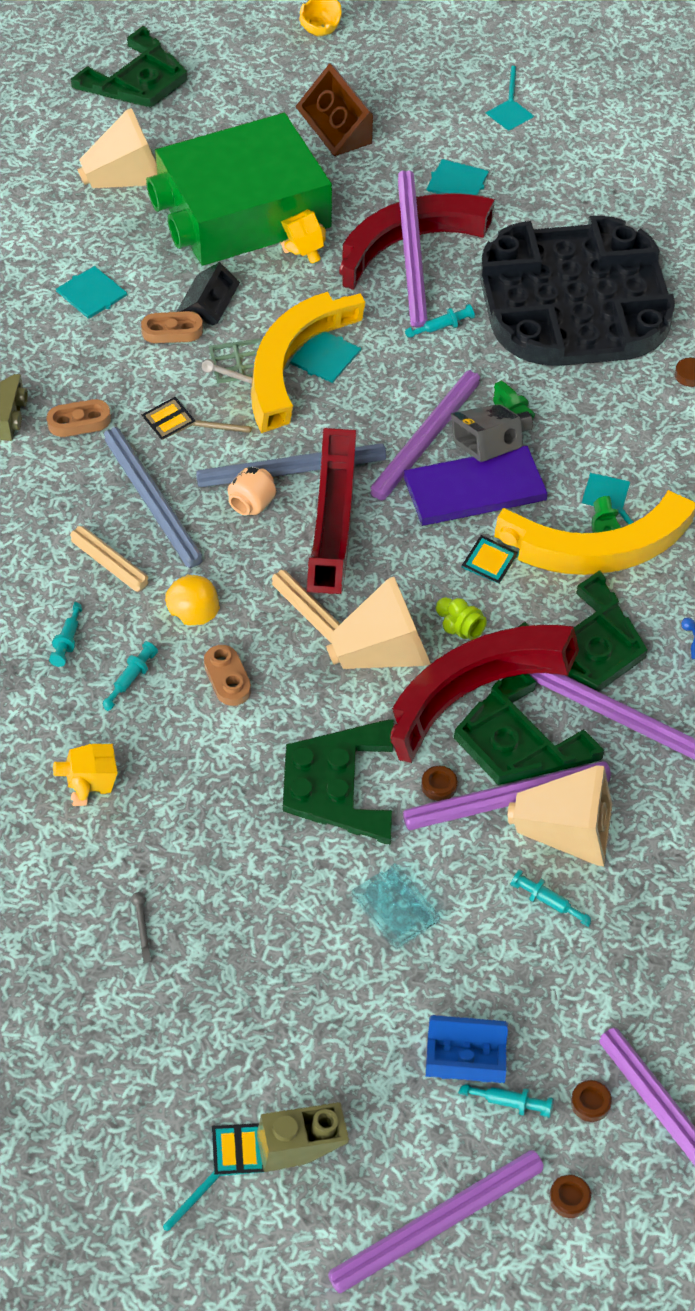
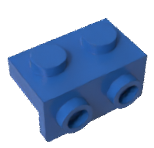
[425,1015,508,1083]

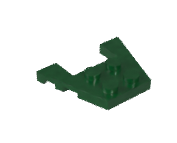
[71,26,188,108]
[518,570,648,692]
[454,674,604,785]
[282,719,394,844]

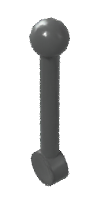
[131,892,151,963]

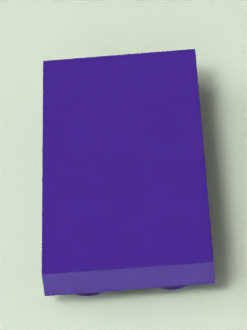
[404,446,548,526]

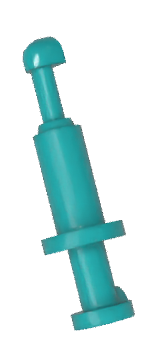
[405,304,475,338]
[49,601,82,667]
[102,641,158,711]
[510,869,591,927]
[458,1084,554,1118]

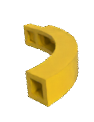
[251,292,365,433]
[494,490,695,575]

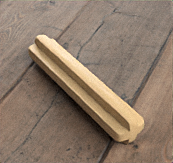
[70,526,149,592]
[272,570,340,643]

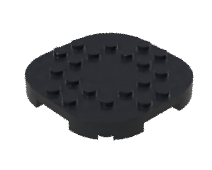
[480,215,675,366]

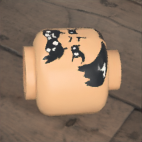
[227,467,276,515]

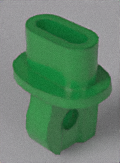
[493,380,535,419]
[591,496,621,533]

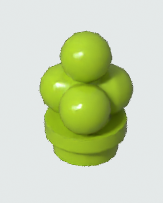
[435,597,487,640]

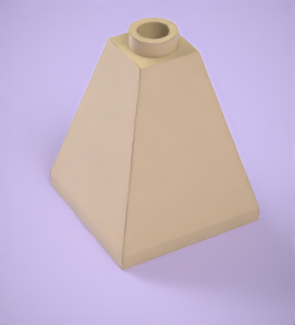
[77,108,157,188]
[326,577,431,669]
[508,766,612,866]

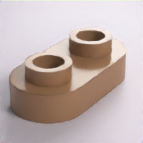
[141,311,203,344]
[46,399,111,437]
[204,645,251,706]

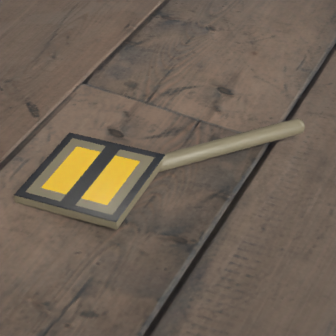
[141,397,252,440]

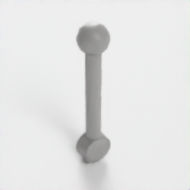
[202,359,252,384]

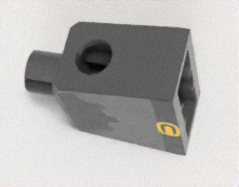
[451,404,533,462]

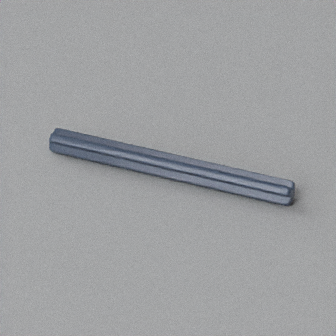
[104,427,202,568]
[196,443,386,487]

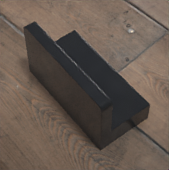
[176,262,240,326]

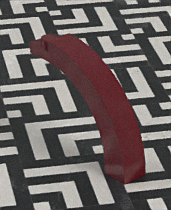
[339,193,495,290]
[307,428,357,594]
[391,625,579,763]

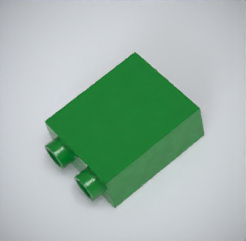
[146,112,332,266]

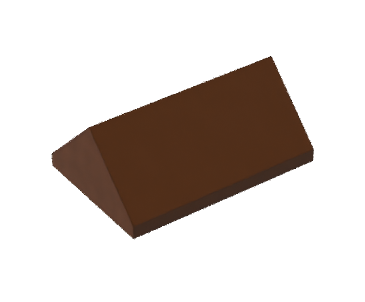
[295,63,373,156]

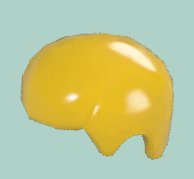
[299,0,342,37]
[165,574,220,625]

